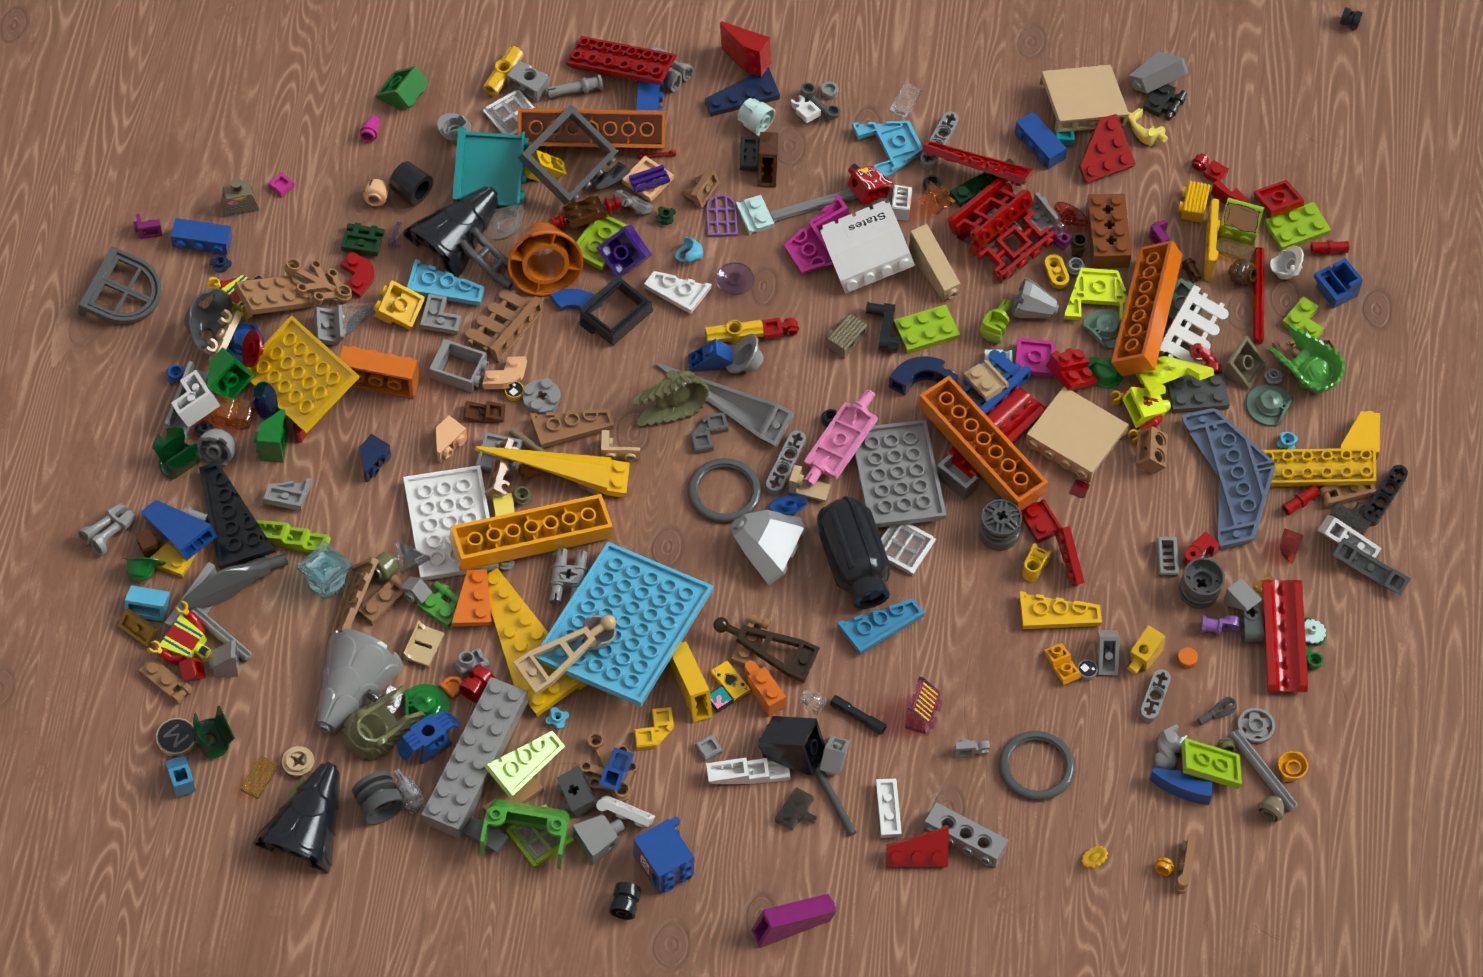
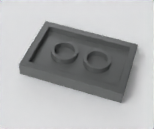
[1166,373,1230,413]

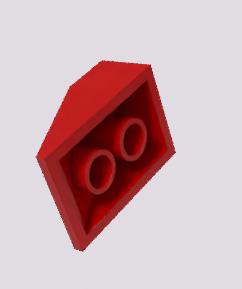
[720,21,771,77]

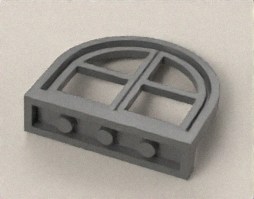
[78,246,161,324]

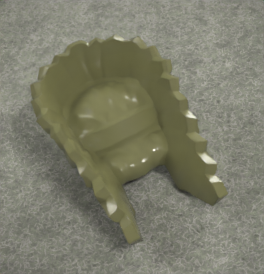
[632,370,709,428]
[342,685,425,761]

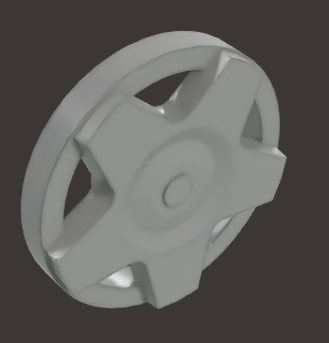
[1237,708,1275,743]

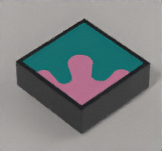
[710,685,734,713]

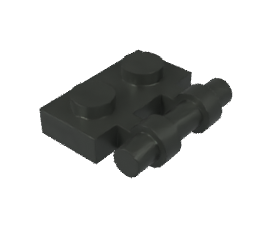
[1143,84,1187,120]

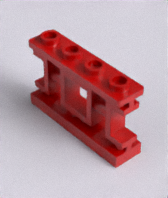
[947,177,1034,247]
[969,208,1055,283]

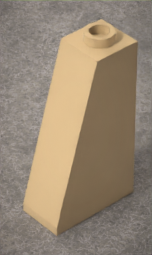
[909,224,961,301]

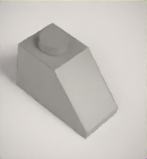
[1097,630,1120,675]
[209,640,239,677]
[820,736,851,776]

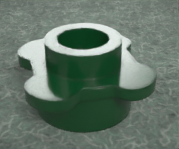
[656,206,676,225]

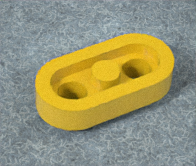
[1044,254,1069,289]

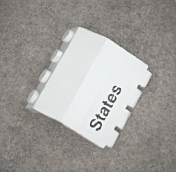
[820,200,915,294]

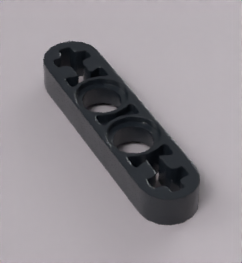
[1362,465,1408,526]

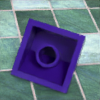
[596,225,652,276]

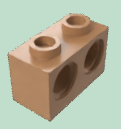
[1136,426,1168,474]

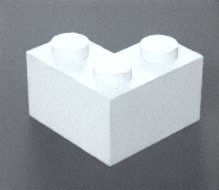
[171,370,220,428]

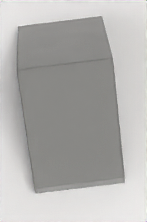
[1224,578,1262,611]

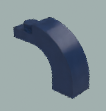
[888,356,958,396]

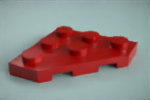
[1079,114,1136,184]

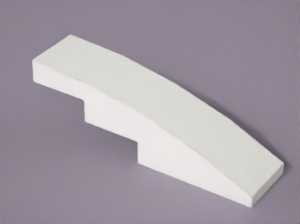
[706,758,791,784]

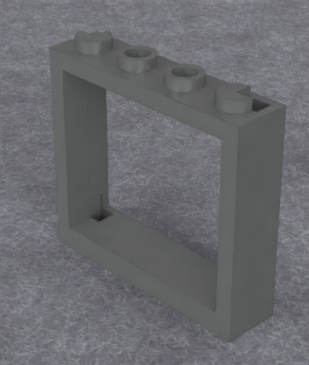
[518,105,618,205]

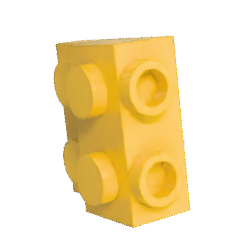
[373,280,425,330]

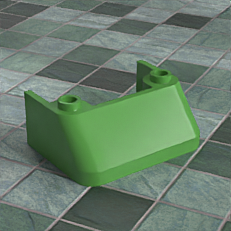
[479,800,570,870]

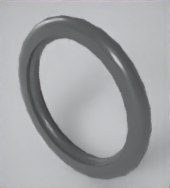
[688,458,762,523]
[999,731,1075,800]

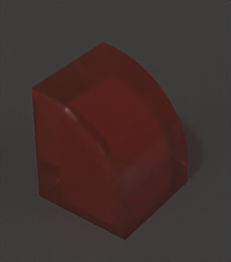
[1280,528,1303,563]

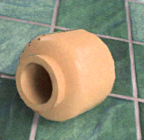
[363,179,389,206]

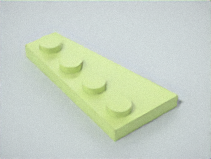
[484,731,565,797]

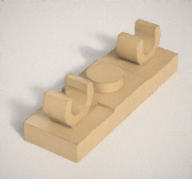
[203,309,243,362]

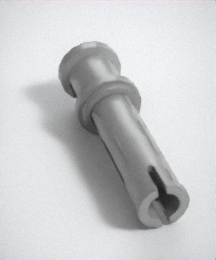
[547,74,604,99]

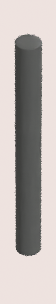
[814,765,856,836]

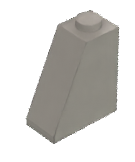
[1129,51,1189,93]

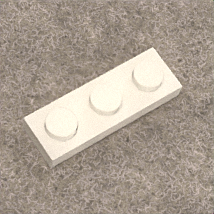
[876,778,902,838]

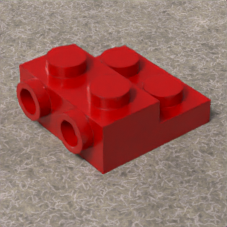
[1046,348,1099,391]

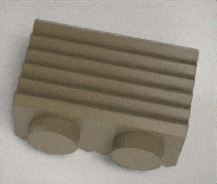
[826,313,867,358]

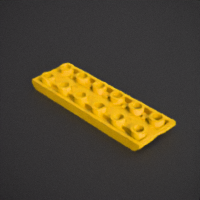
[1262,448,1376,487]

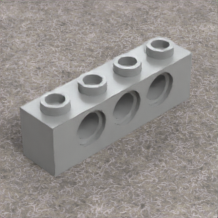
[924,802,1009,868]

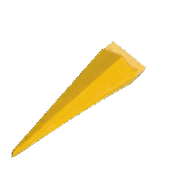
[475,446,630,498]

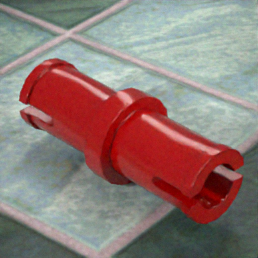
[1310,240,1350,255]
[1282,485,1320,516]

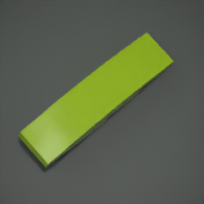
[256,520,331,554]

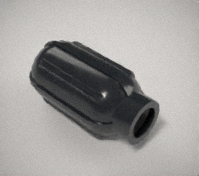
[817,496,890,609]

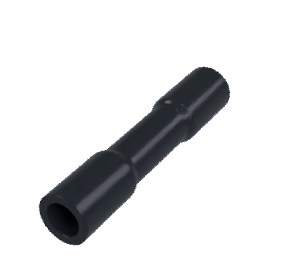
[830,695,887,735]

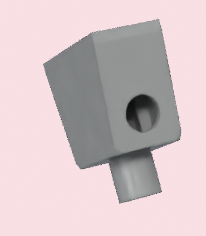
[573,815,625,864]

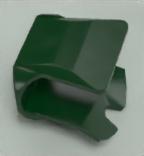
[152,427,199,479]
[193,705,235,758]

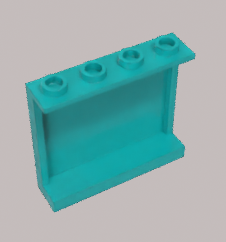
[452,128,529,208]

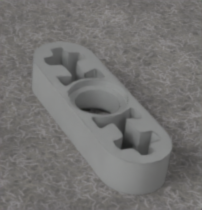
[1140,669,1171,723]

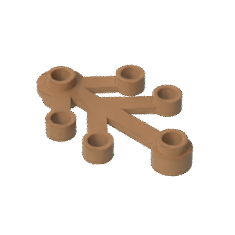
[284,258,352,305]
[580,732,638,802]

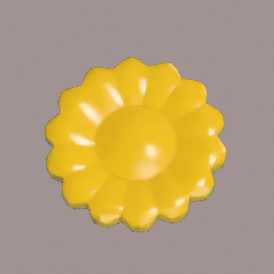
[1081,846,1108,868]

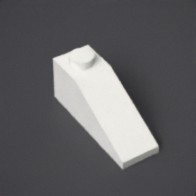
[1318,515,1382,558]

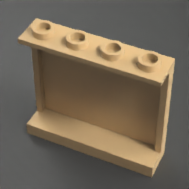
[1039,65,1129,133]
[1025,387,1129,482]

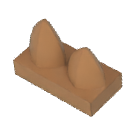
[682,168,720,208]

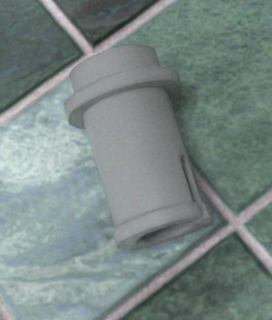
[183,507,208,522]

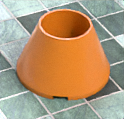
[508,222,583,296]

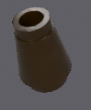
[1070,233,1089,258]

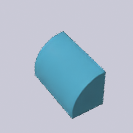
[124,585,170,622]

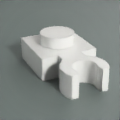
[791,95,821,123]

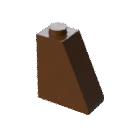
[757,132,778,187]

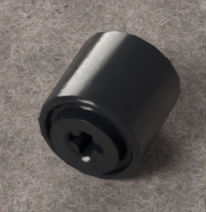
[389,161,433,205]

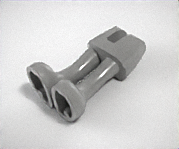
[650,46,694,92]
[77,503,136,557]

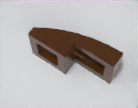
[463,401,505,423]

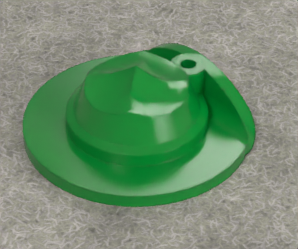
[405,684,450,722]

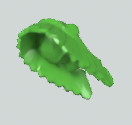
[1268,325,1346,393]

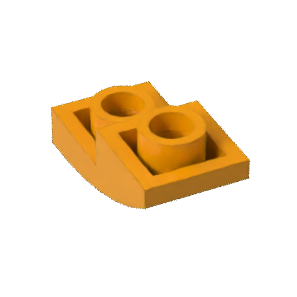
[1044,643,1081,685]

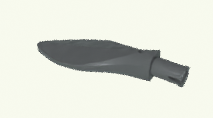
[181,553,288,608]

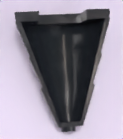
[403,186,499,278]
[253,762,340,873]

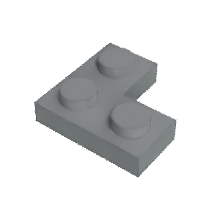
[420,294,462,335]

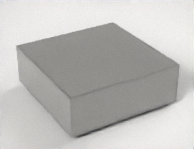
[695,734,723,762]

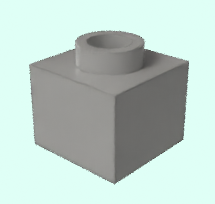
[401,577,432,603]

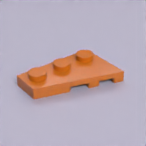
[451,569,491,627]

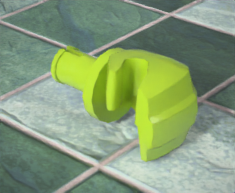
[980,299,1012,344]

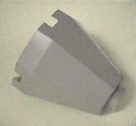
[1011,278,1059,319]

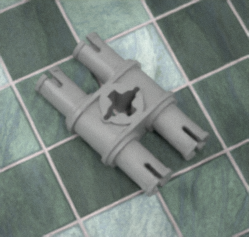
[549,548,588,606]

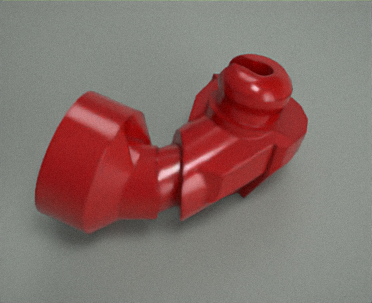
[1190,343,1222,373]

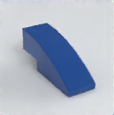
[1150,768,1212,805]

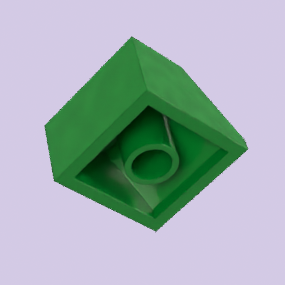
[376,66,429,109]
[207,347,255,404]
[254,409,288,463]

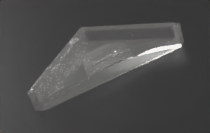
[342,303,376,337]
[394,540,431,574]

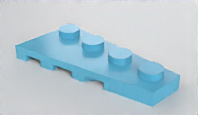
[407,259,485,306]

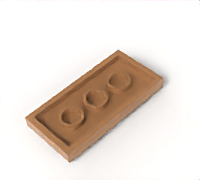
[233,274,315,315]

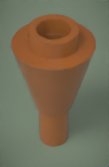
[519,464,552,480]

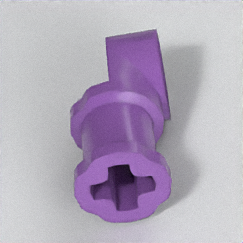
[1200,615,1241,636]

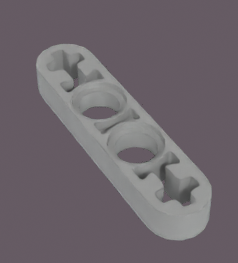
[920,111,959,170]
[766,430,806,496]

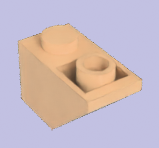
[436,415,467,463]

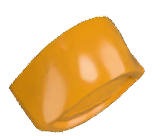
[1278,751,1308,783]

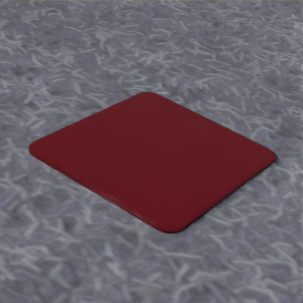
[956,230,972,244]
[1070,479,1090,498]

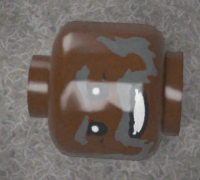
[1228,259,1258,286]

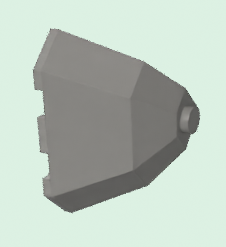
[729,510,807,586]

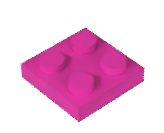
[1015,338,1055,378]

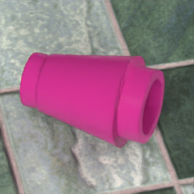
[360,115,380,142]

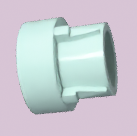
[737,98,775,136]

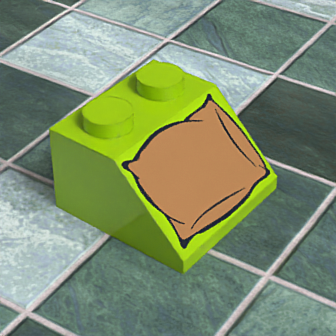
[1218,198,1264,246]

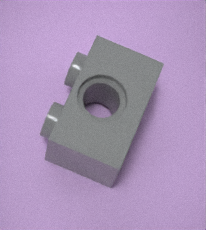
[507,61,550,102]

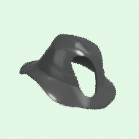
[184,288,232,351]

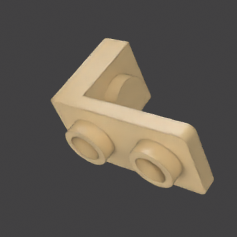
[601,430,640,462]
[788,465,831,502]

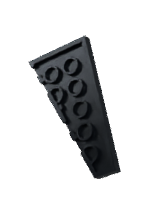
[199,462,276,570]

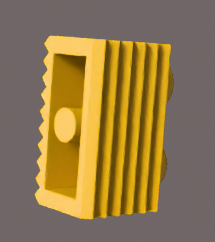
[1178,180,1211,223]

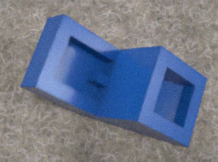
[599,747,634,791]

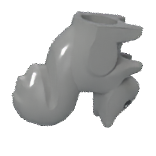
[1154,724,1188,770]

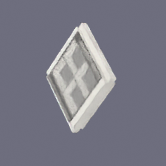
[483,90,535,135]
[881,524,936,575]

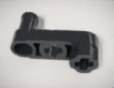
[865,302,900,353]

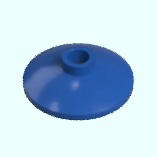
[769,494,808,516]

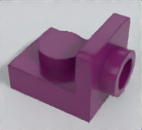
[133,214,163,239]
[1148,219,1169,244]

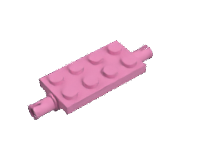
[803,389,878,487]

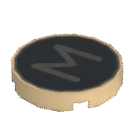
[156,718,196,757]

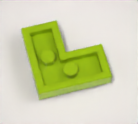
[1282,296,1324,338]

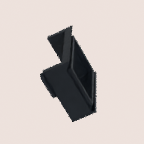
[579,274,653,346]

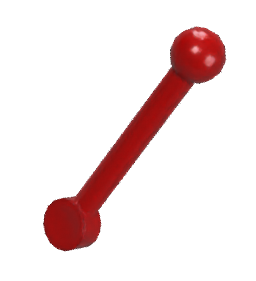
[638,150,676,160]

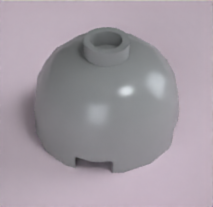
[197,428,236,467]

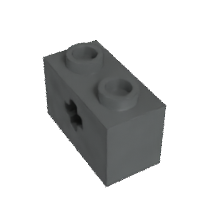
[557,767,597,818]

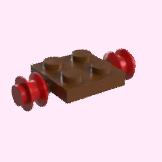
[548,195,622,230]

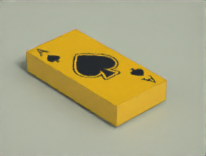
[711,661,751,703]

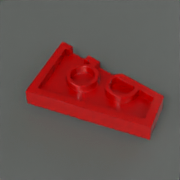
[1053,526,1085,586]
[886,825,949,867]

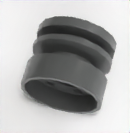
[979,499,1022,551]
[1179,557,1225,609]
[352,771,405,824]

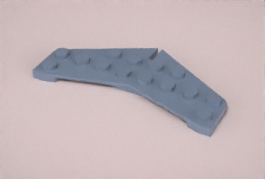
[1182,408,1276,550]

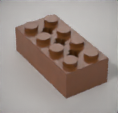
[1086,194,1132,268]

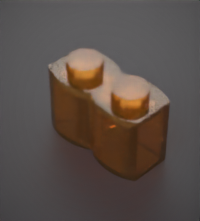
[211,396,255,430]

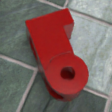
[1183,531,1220,566]

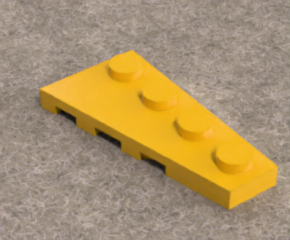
[1019,591,1102,629]

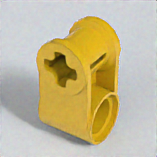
[1022,543,1053,582]

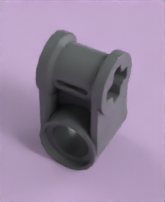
[1240,605,1265,643]

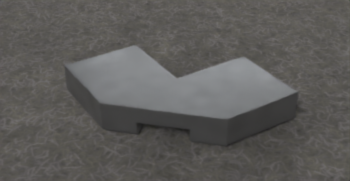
[691,412,729,454]

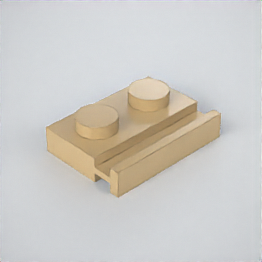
[964,359,1009,401]

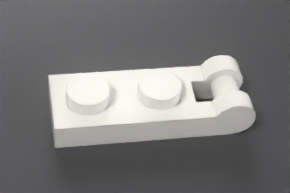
[596,795,655,828]

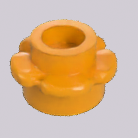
[1155,857,1175,876]

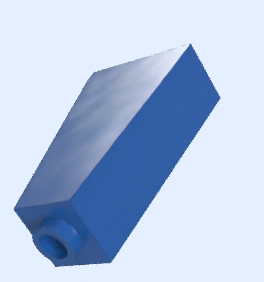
[141,500,217,561]

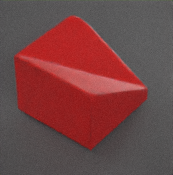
[179,657,206,681]

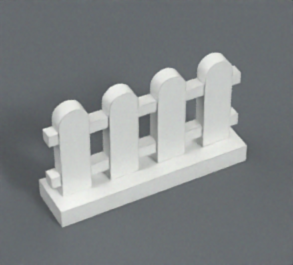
[1159,285,1229,365]

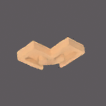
[482,356,527,389]

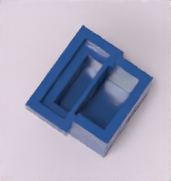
[1313,258,1363,309]

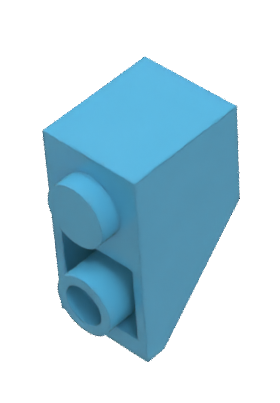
[165,755,196,798]

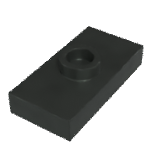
[740,136,760,171]

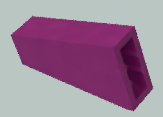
[752,893,837,948]

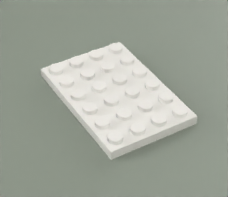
[403,465,499,581]

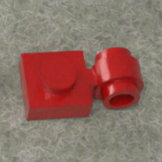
[1192,153,1229,182]
[761,317,799,340]

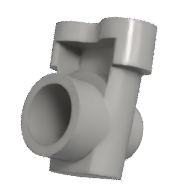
[454,648,490,675]

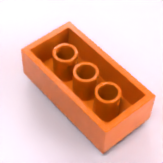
[339,345,419,399]

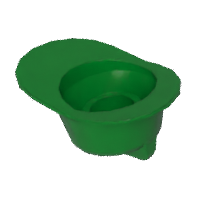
[1088,357,1123,389]
[123,558,166,582]

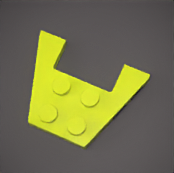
[1063,268,1127,323]
[1136,356,1214,398]

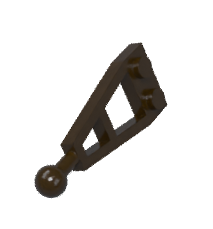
[713,617,820,683]

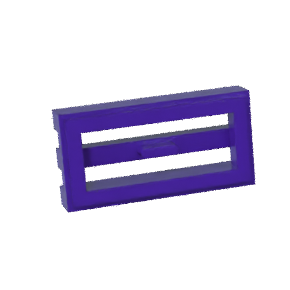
[629,165,670,194]

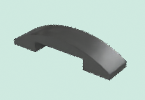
[1332,538,1411,596]

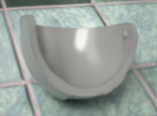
[583,615,616,650]

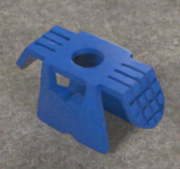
[397,710,460,764]

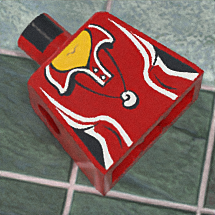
[848,164,893,204]

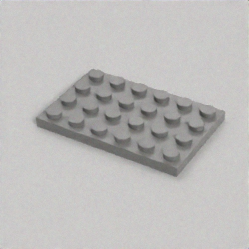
[854,420,947,528]

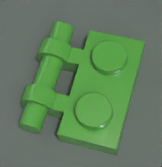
[417,581,460,629]

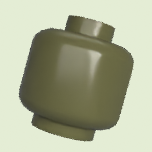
[372,552,398,582]

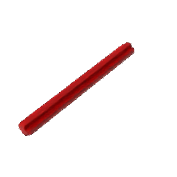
[1253,247,1264,344]

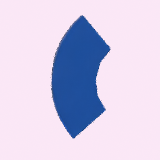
[550,289,603,312]

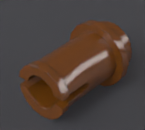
[1182,258,1203,283]

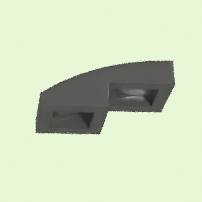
[590,162,631,189]
[462,817,510,854]

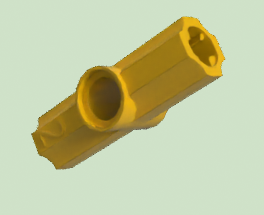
[483,46,524,96]
[705,320,764,344]

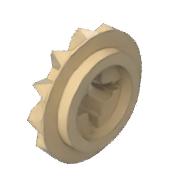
[282,746,315,777]

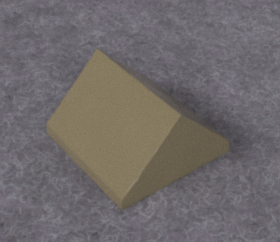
[1224,335,1267,389]

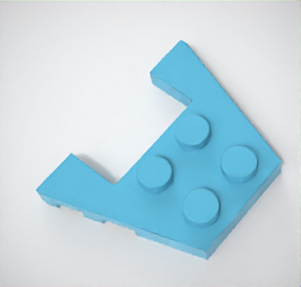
[852,121,923,177]

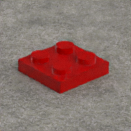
[1254,180,1304,217]

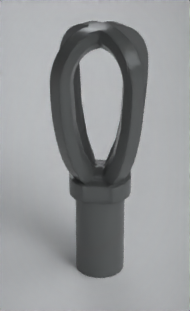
[1197,697,1237,725]

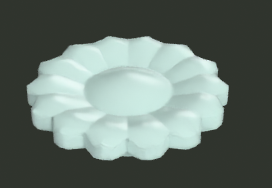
[1305,619,1326,644]

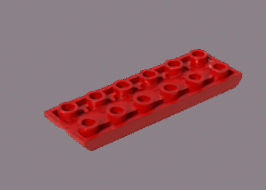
[566,36,677,85]
[944,387,1047,479]
[1262,580,1308,692]

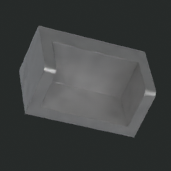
[937,454,979,500]

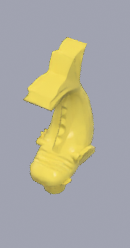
[1127,108,1168,146]

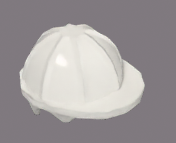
[1270,245,1304,280]

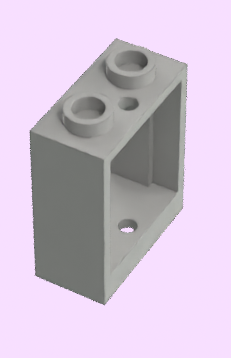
[429,339,489,393]

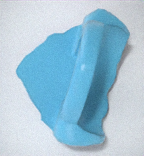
[675,237,703,262]

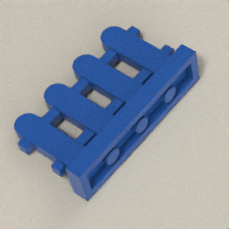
[962,350,1031,415]

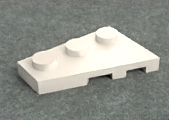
[644,271,712,314]

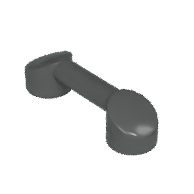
[800,82,840,120]

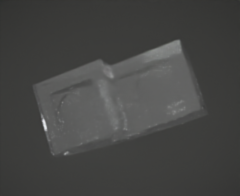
[890,82,922,118]

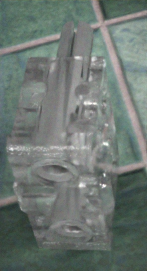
[394,769,424,816]

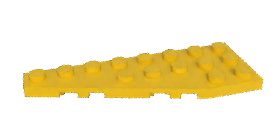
[487,568,584,717]

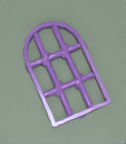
[706,195,738,237]

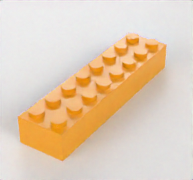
[449,494,613,571]

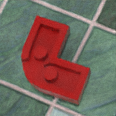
[340,251,374,298]

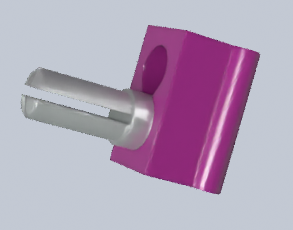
[1053,222,1071,250]

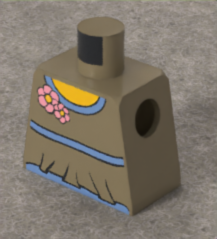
[221,178,259,217]

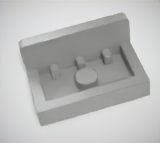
[1023,192,1059,231]
[314,305,345,346]

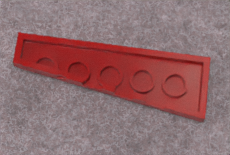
[922,140,1033,186]

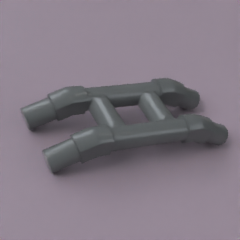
[459,227,513,289]

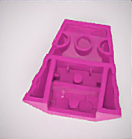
[784,195,850,274]

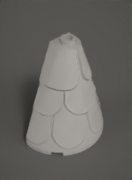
[317,629,404,735]

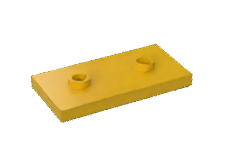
[1203,199,1220,282]

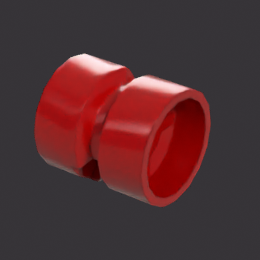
[459,665,496,703]

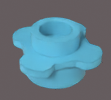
[1277,432,1298,449]
[546,707,569,729]

